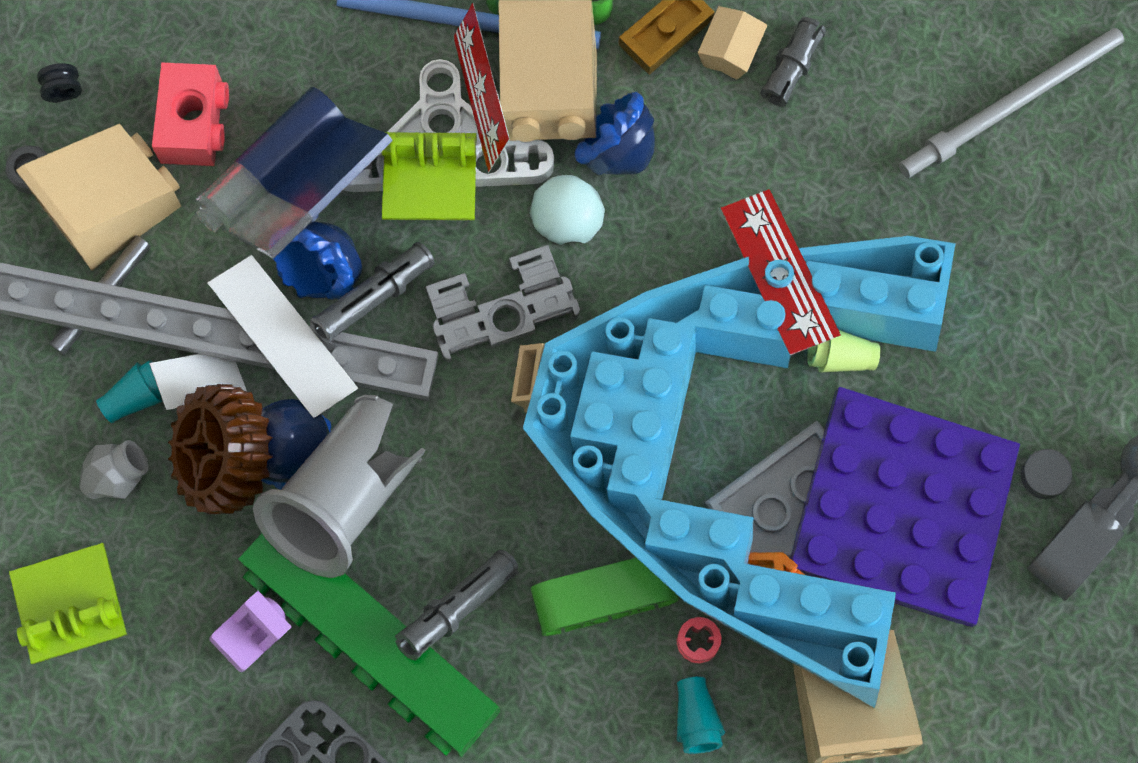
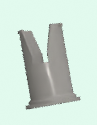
[253,394,426,578]

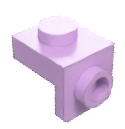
[209,591,292,672]

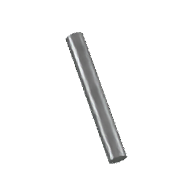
[49,235,151,355]

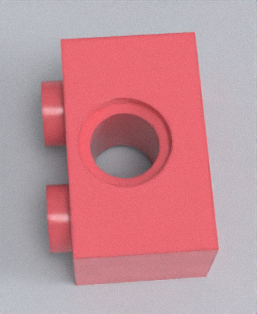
[152,62,229,166]

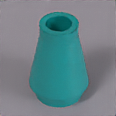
[96,360,163,423]
[677,676,725,754]

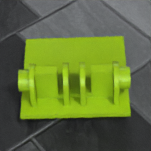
[382,132,477,220]
[9,543,127,664]

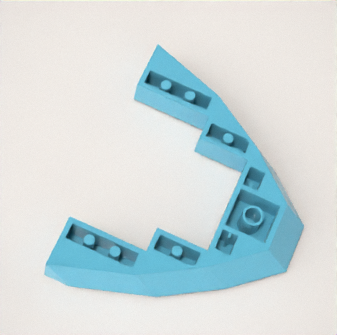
[523,236,956,708]

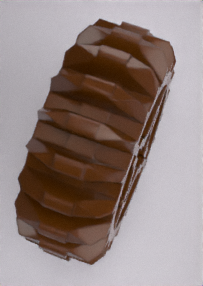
[168,384,273,514]

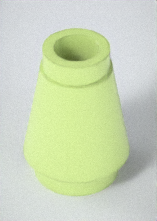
[807,330,880,372]

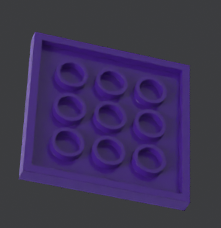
[790,387,1020,627]

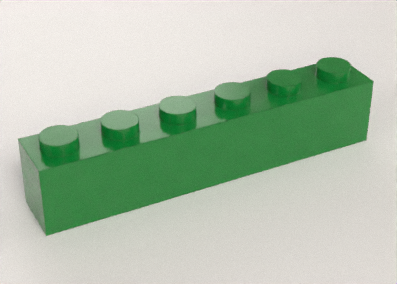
[238,533,500,757]

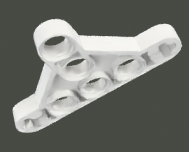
[343,59,554,192]

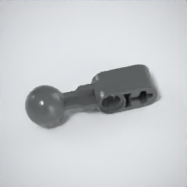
[1027,435,1138,601]

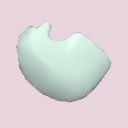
[530,175,605,245]

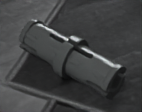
[760,17,826,107]

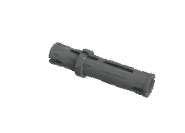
[310,242,435,344]
[395,550,519,660]

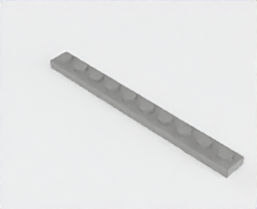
[0,263,438,401]

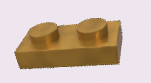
[619,0,715,75]

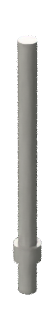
[898,28,1124,178]

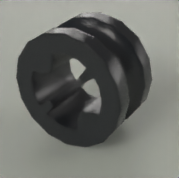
[37,63,82,103]

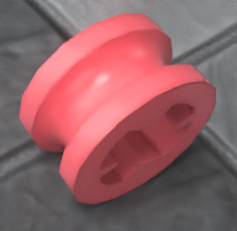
[677,617,722,664]

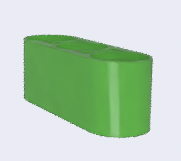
[530,558,679,636]

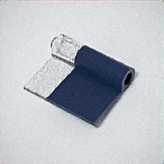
[195,87,393,259]

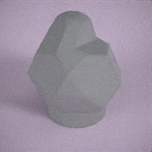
[79,440,149,499]

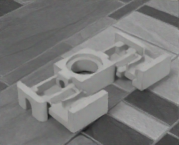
[426,245,580,362]

